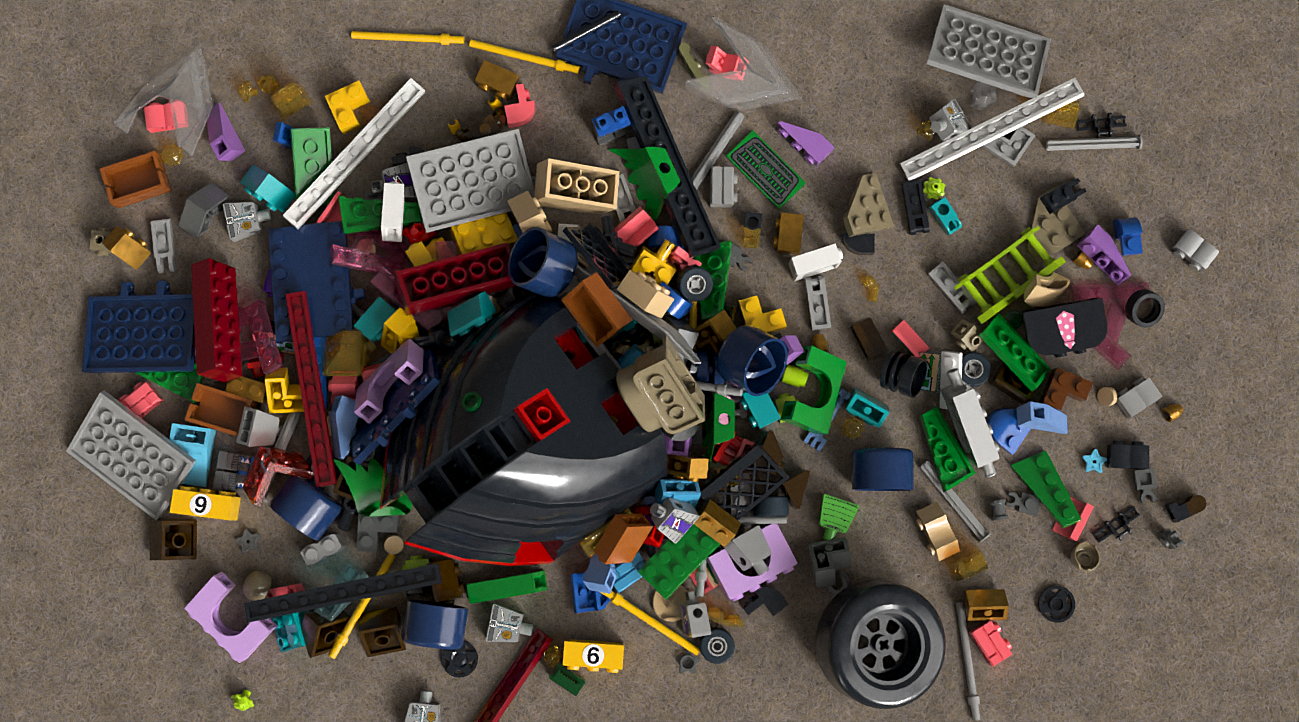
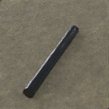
[552,10,621,52]

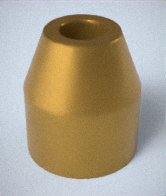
[1072,250,1093,270]
[812,334,829,352]
[1161,404,1184,422]

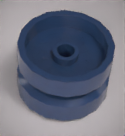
[696,349,725,392]

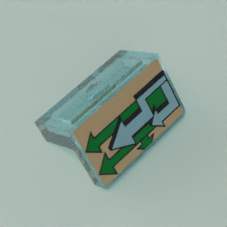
[919,352,941,393]

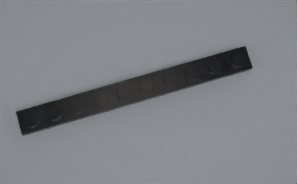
[244,563,443,623]

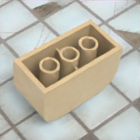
[534,158,620,214]

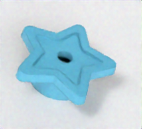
[1082,449,1107,473]

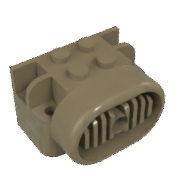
[616,335,705,434]

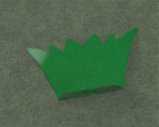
[609,147,680,222]
[699,393,735,479]
[334,458,412,517]

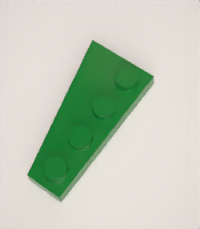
[338,196,421,234]
[695,240,732,322]
[134,364,203,403]
[919,407,976,492]
[1010,451,1081,528]

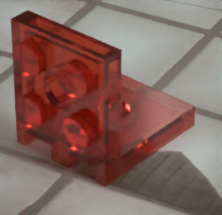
[242,446,314,507]

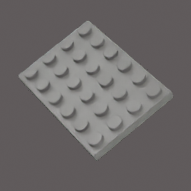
[926,4,1051,98]
[406,129,535,233]
[66,390,196,521]

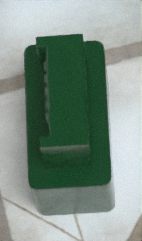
[549,662,586,696]

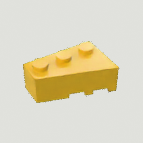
[381,308,423,354]

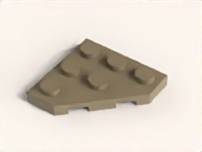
[843,173,894,237]
[1026,187,1085,264]

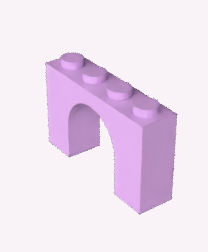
[354,338,424,424]
[706,524,798,602]
[184,572,277,663]

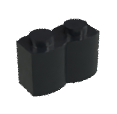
[1107,441,1149,469]

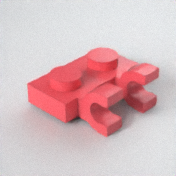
[667,246,702,273]

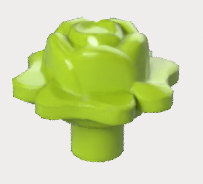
[923,177,945,200]
[231,690,254,711]

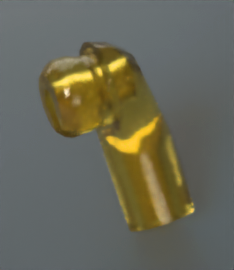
[861,275,879,303]

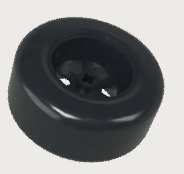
[815,580,946,709]

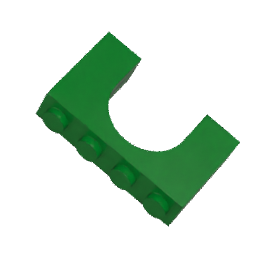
[780,346,847,434]

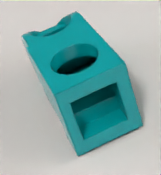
[927,197,962,235]

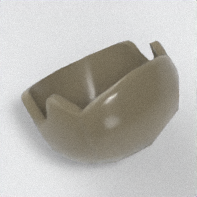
[1070,541,1100,572]
[243,571,271,601]

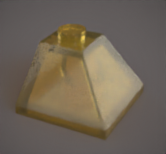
[322,331,366,376]

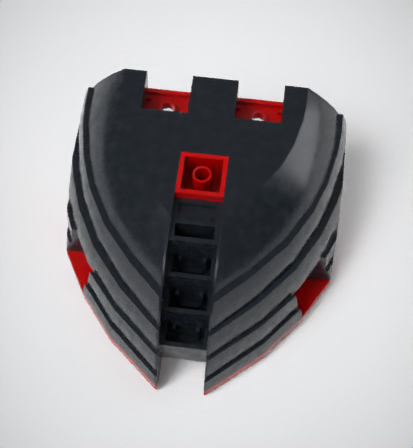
[380,292,669,566]

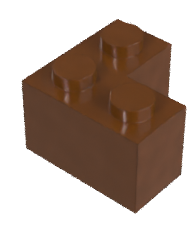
[1039,367,1093,411]

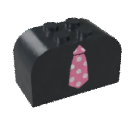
[1021,297,1108,358]

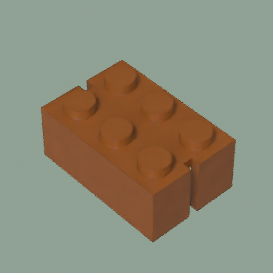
[100,151,172,209]
[561,272,632,347]
[185,383,258,436]

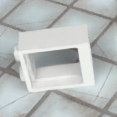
[381,181,404,242]
[788,243,843,281]

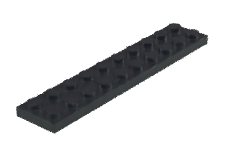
[614,76,721,258]

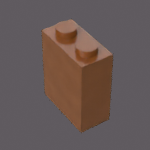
[594,513,653,564]

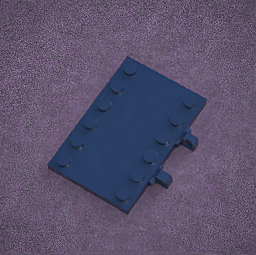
[556,0,687,94]
[268,221,366,343]
[82,281,195,373]
[353,345,440,465]

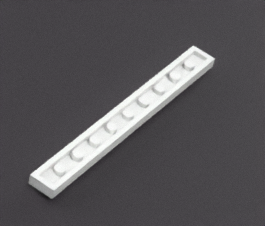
[283,78,425,229]
[900,78,1084,181]

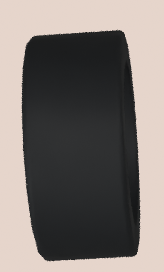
[1125,289,1165,328]

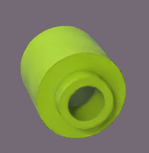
[781,364,809,388]

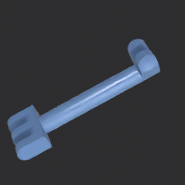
[803,388,851,452]

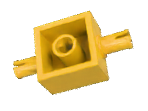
[630,239,677,285]

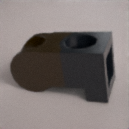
[1165,495,1207,523]

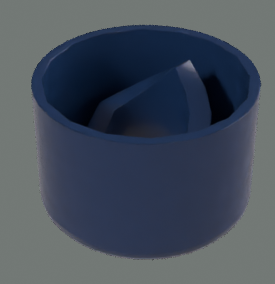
[508,227,577,298]
[717,325,788,396]
[852,447,914,491]
[268,473,341,541]
[401,600,469,650]

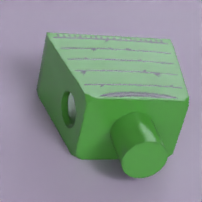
[818,494,860,540]

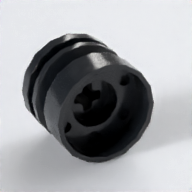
[880,350,927,398]

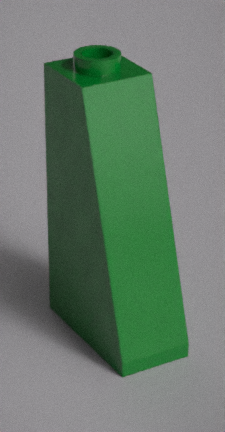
[466,570,548,604]

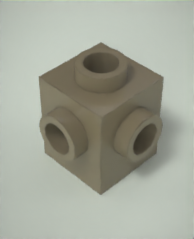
[88,228,113,256]
[950,319,983,352]

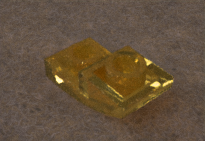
[707,607,743,627]

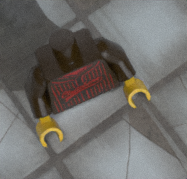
[448,96,507,143]

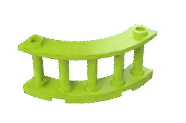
[954,226,1066,324]

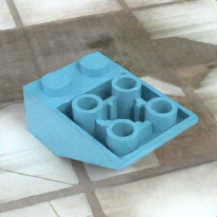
[169,423,217,487]

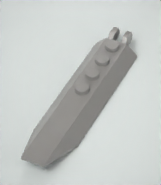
[574,264,702,364]

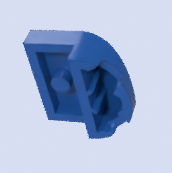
[987,407,1031,455]
[570,573,613,613]

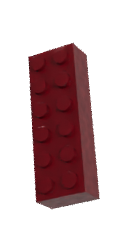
[394,242,517,316]
[191,258,242,382]

